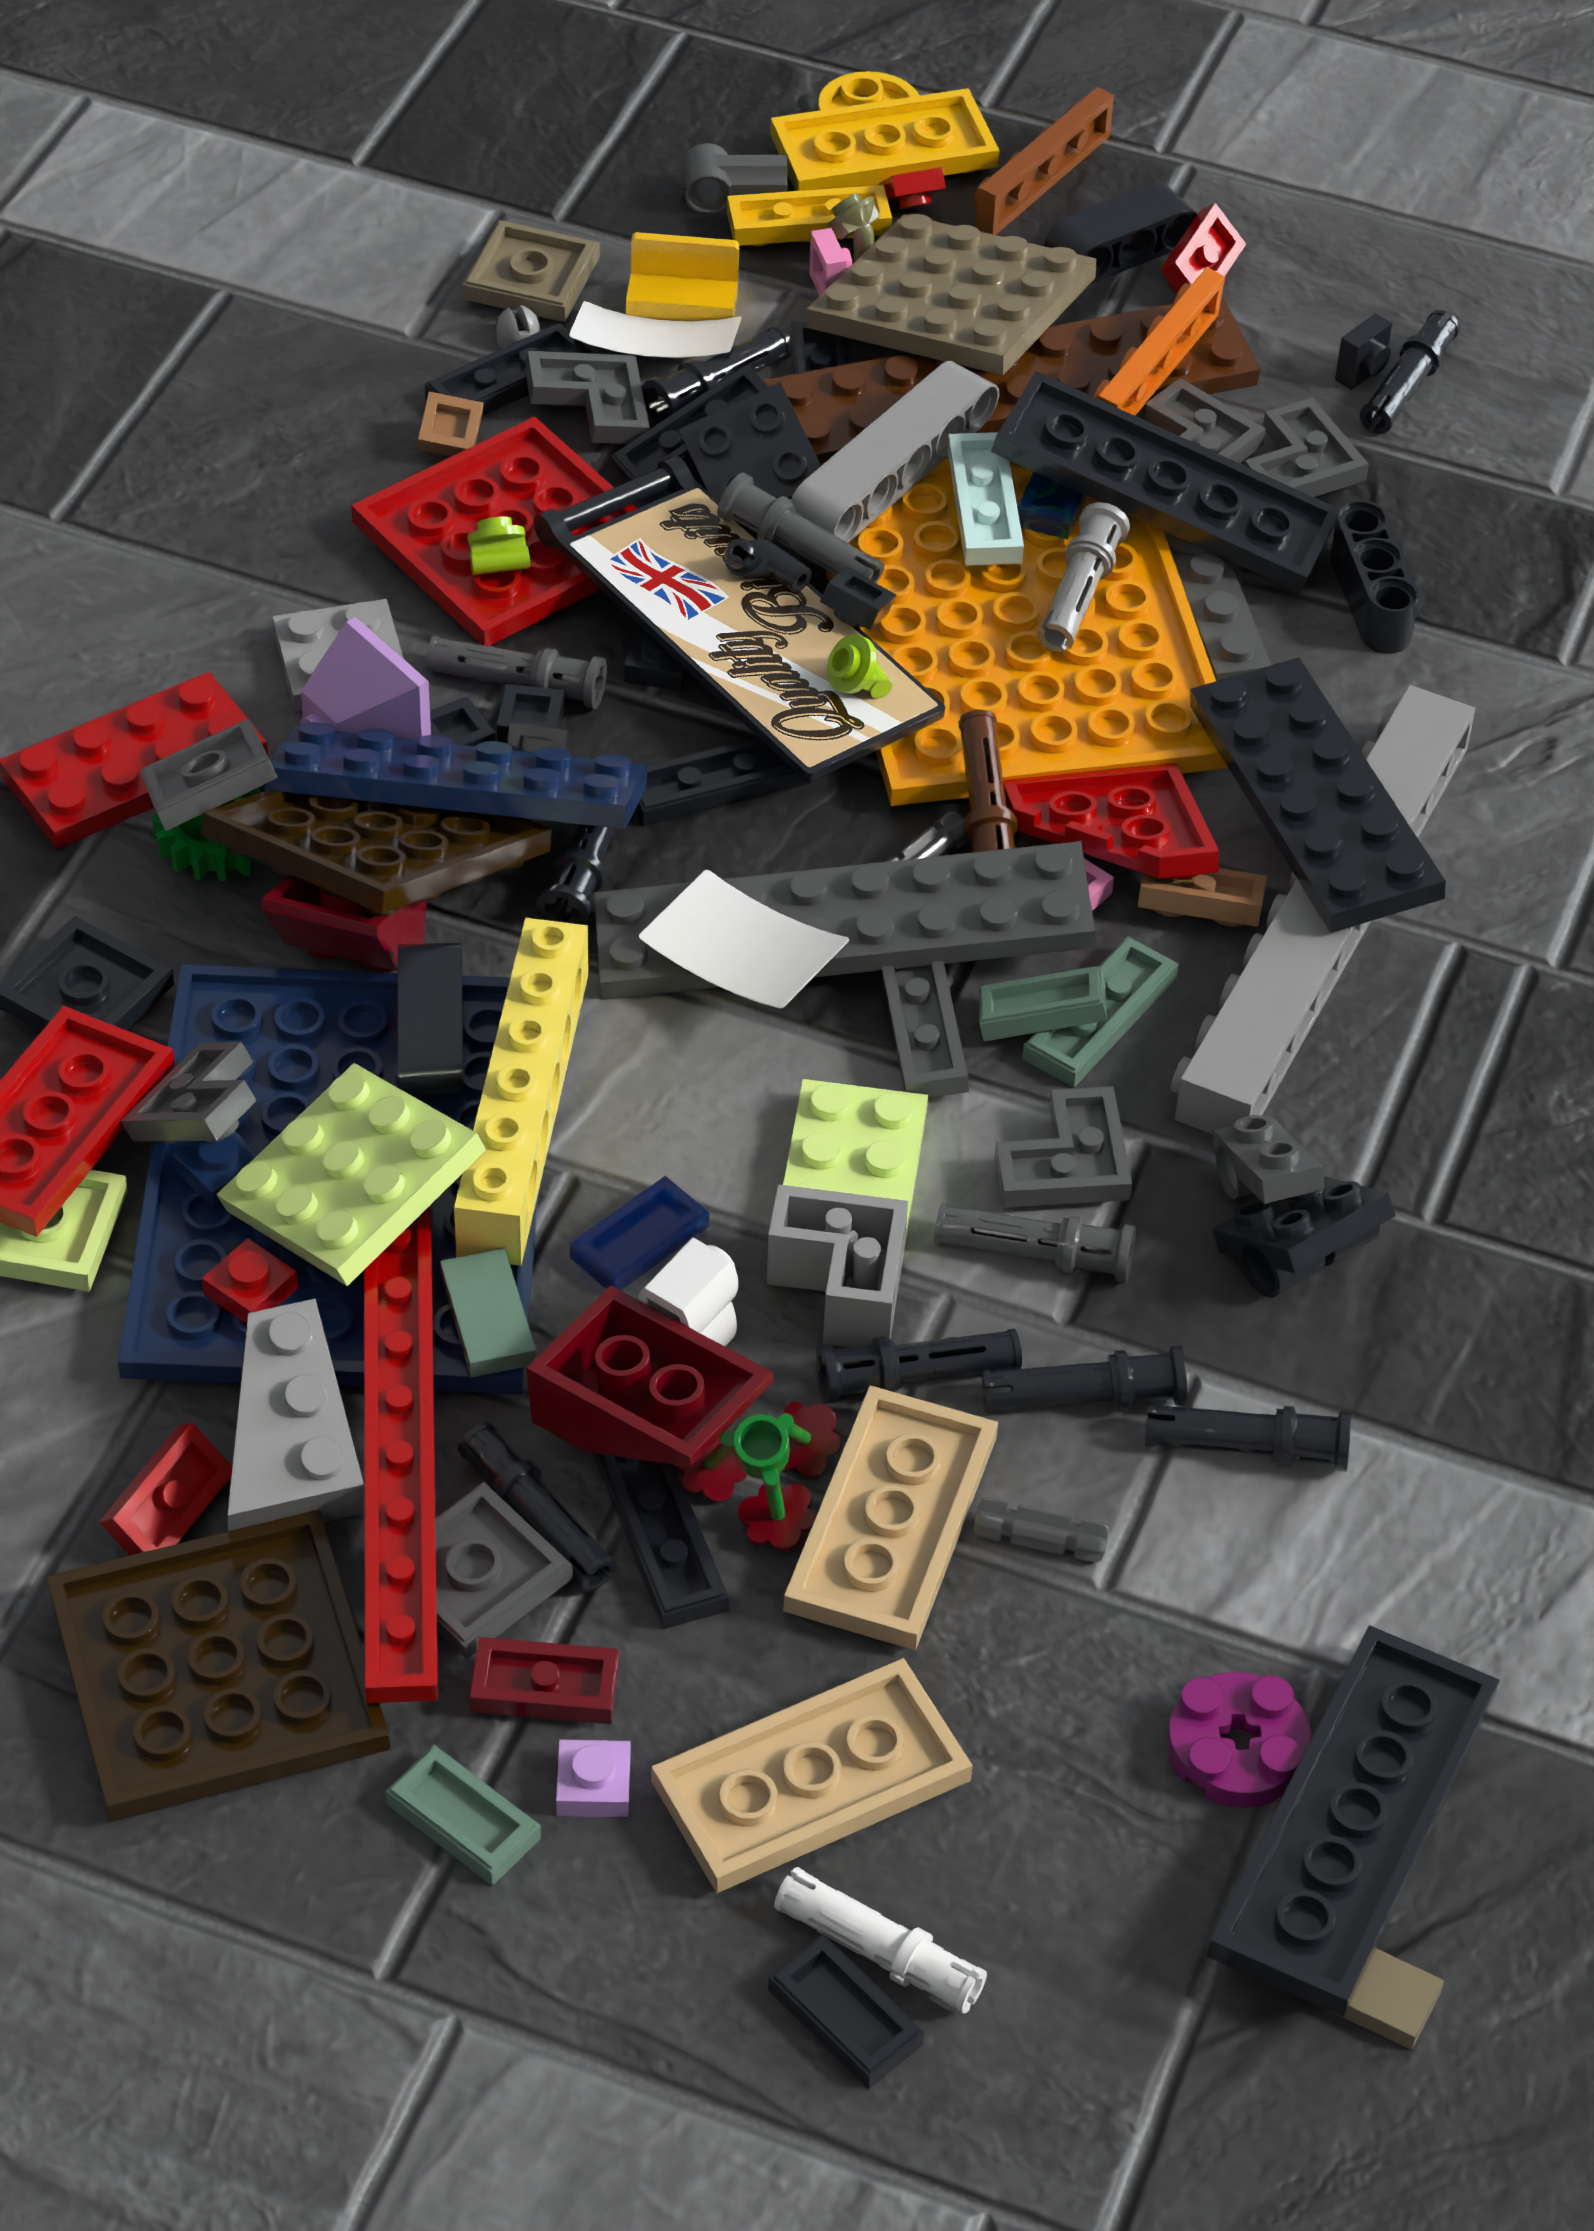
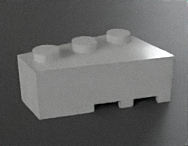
[228,1299,364,1531]

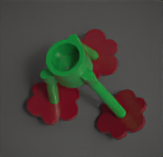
[673,1401,842,1552]

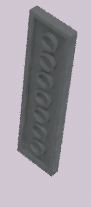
[594,841,1096,999]

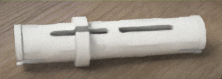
[774,1867,987,2014]

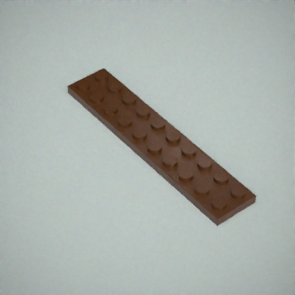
[763,296,1261,466]

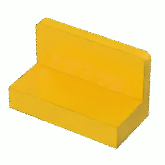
[626,232,739,321]

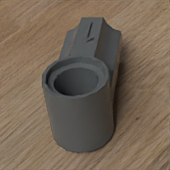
[683,143,787,214]

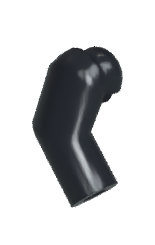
[724,538,812,593]

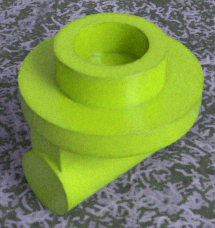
[467,517,530,575]
[827,634,892,698]

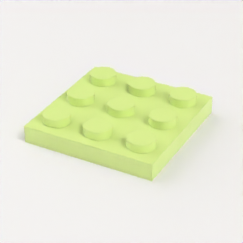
[216,1063,486,1286]

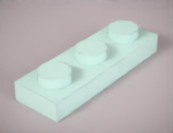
[948,432,1024,566]

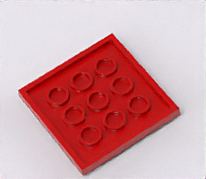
[351,416,637,646]

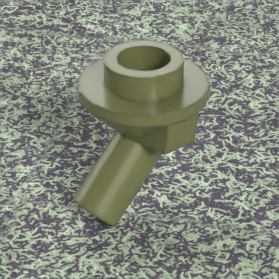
[828,193,880,262]

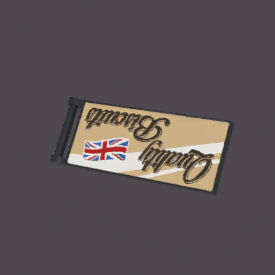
[533,456,946,782]

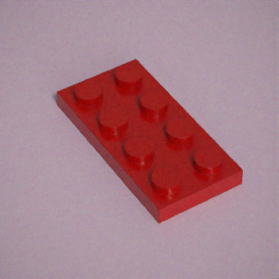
[0,672,268,850]
[0,1006,175,1237]

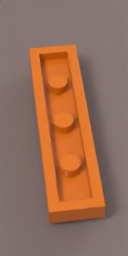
[1093,267,1225,416]

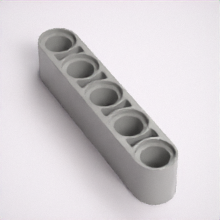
[791,361,999,543]

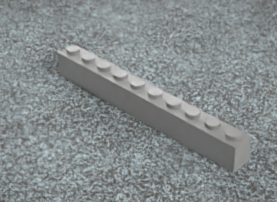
[1171,685,1476,1135]

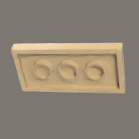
[783,1385,998,1651]
[651,1658,973,1893]

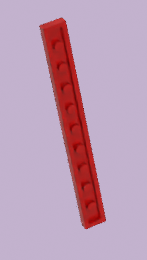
[364,1205,438,1703]

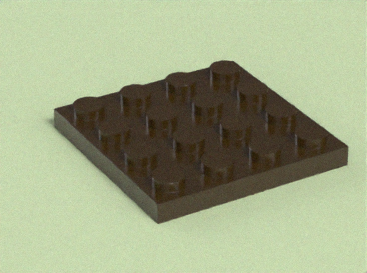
[201,790,552,916]
[46,1510,390,1822]

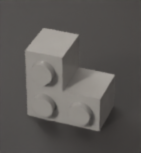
[767,1184,908,1348]

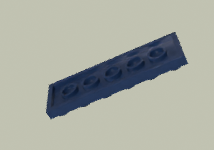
[265,722,648,829]

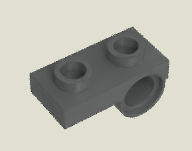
[1212,1115,1324,1204]

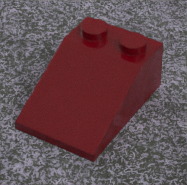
[526,1286,774,1467]

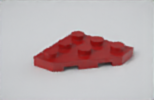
[1003,763,1219,880]

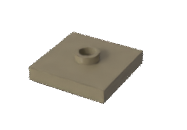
[462,220,600,322]

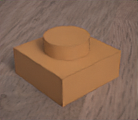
[417,392,484,457]

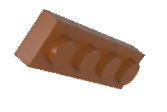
[974,87,1114,235]

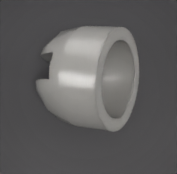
[496,305,540,348]

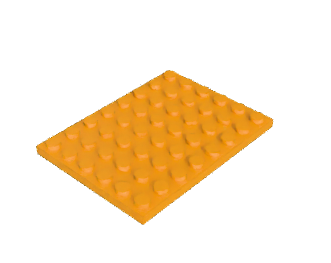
[826,458,1228,806]

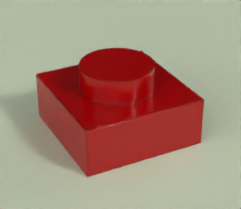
[879,167,946,210]
[202,1238,298,1324]

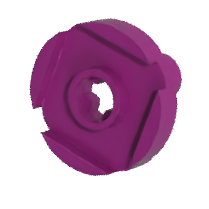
[1167,1672,1311,1808]

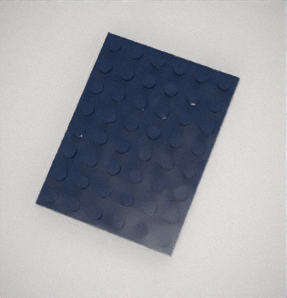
[118,964,540,1394]

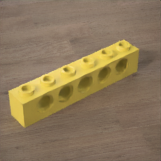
[454,918,588,1266]

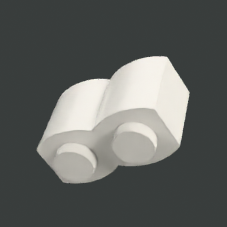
[637,1237,738,1346]

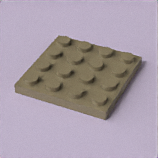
[807,214,1096,375]

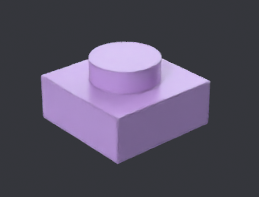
[556,1739,631,1818]

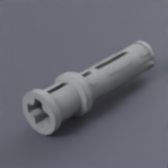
[1037,502,1130,652]

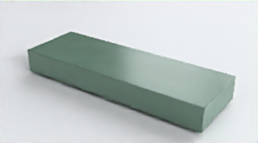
[1022,936,1179,1088]

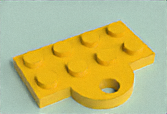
[770,71,999,191]

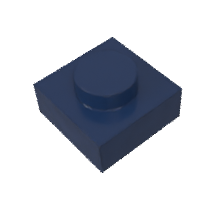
[173,1131,258,1209]

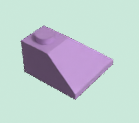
[300,617,431,740]

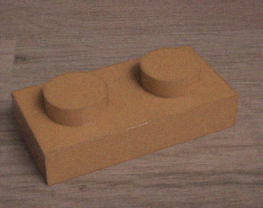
[1138,868,1267,927]

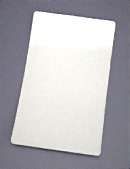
[569,301,742,358]
[639,870,849,1008]

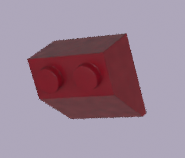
[261,876,427,972]

